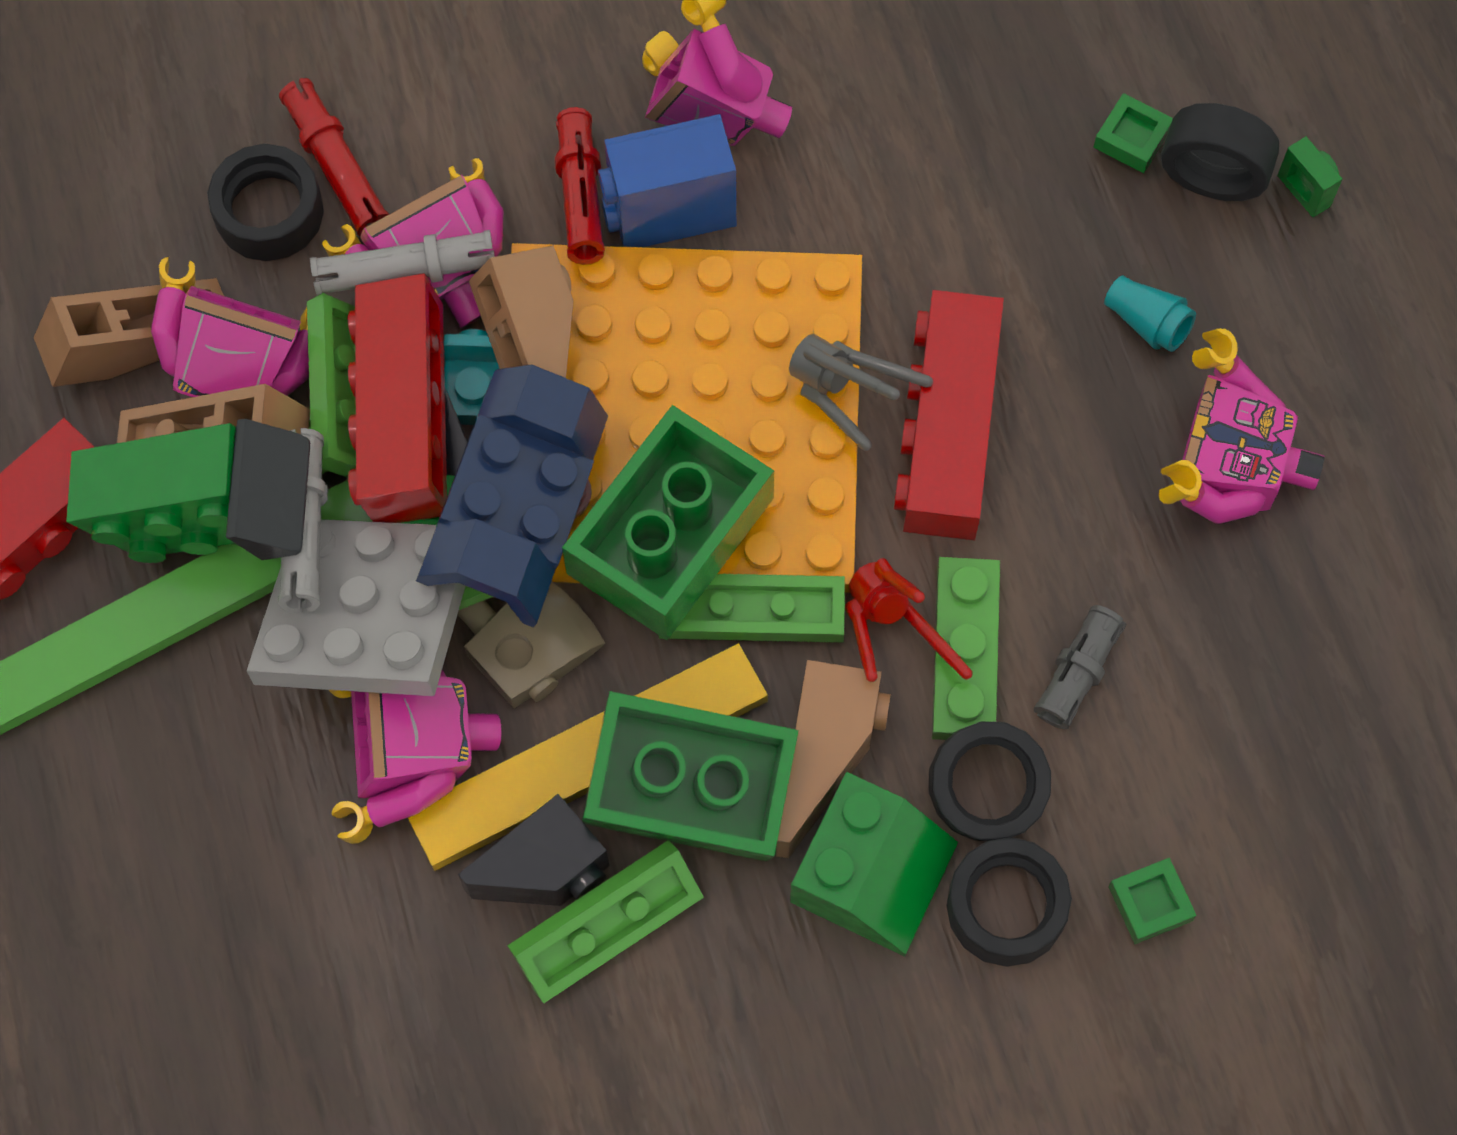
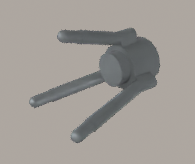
[789,334,933,451]

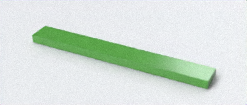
[0,480,373,735]

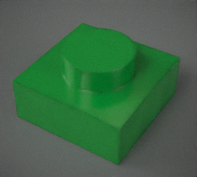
[1093,93,1173,174]
[1277,136,1343,218]
[1108,857,1197,944]

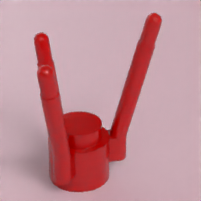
[845,558,973,682]

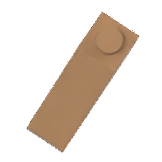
[469,245,573,378]
[34,278,224,387]
[117,384,310,443]
[776,660,891,858]

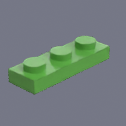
[307,293,356,478]
[932,557,1000,740]
[659,574,845,642]
[507,840,704,1004]

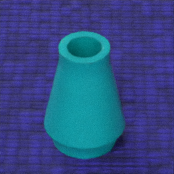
[1104,275,1196,352]

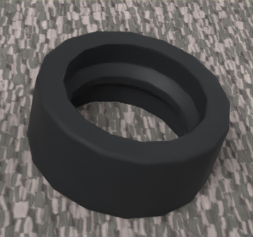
[1161,103,1279,201]
[207,143,324,261]
[928,721,1051,841]
[946,837,1072,967]

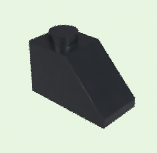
[458,794,610,906]

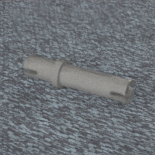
[310,230,495,296]
[278,428,328,613]

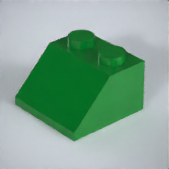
[790,772,958,957]

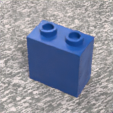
[598,114,737,247]

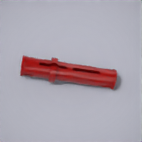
[279,78,389,236]
[555,107,605,265]

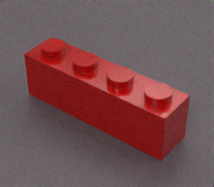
[348,273,447,523]
[894,290,1004,541]
[0,418,94,599]

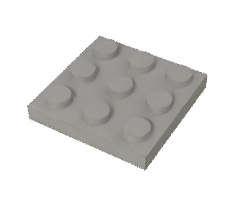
[247,519,465,696]

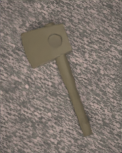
[346,478,605,709]

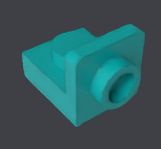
[444,329,500,425]

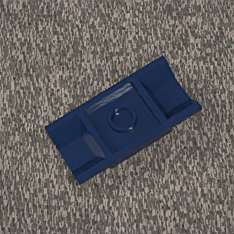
[416,364,608,628]

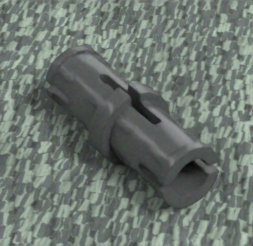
[1033,605,1127,729]

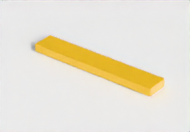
[408,643,768,871]

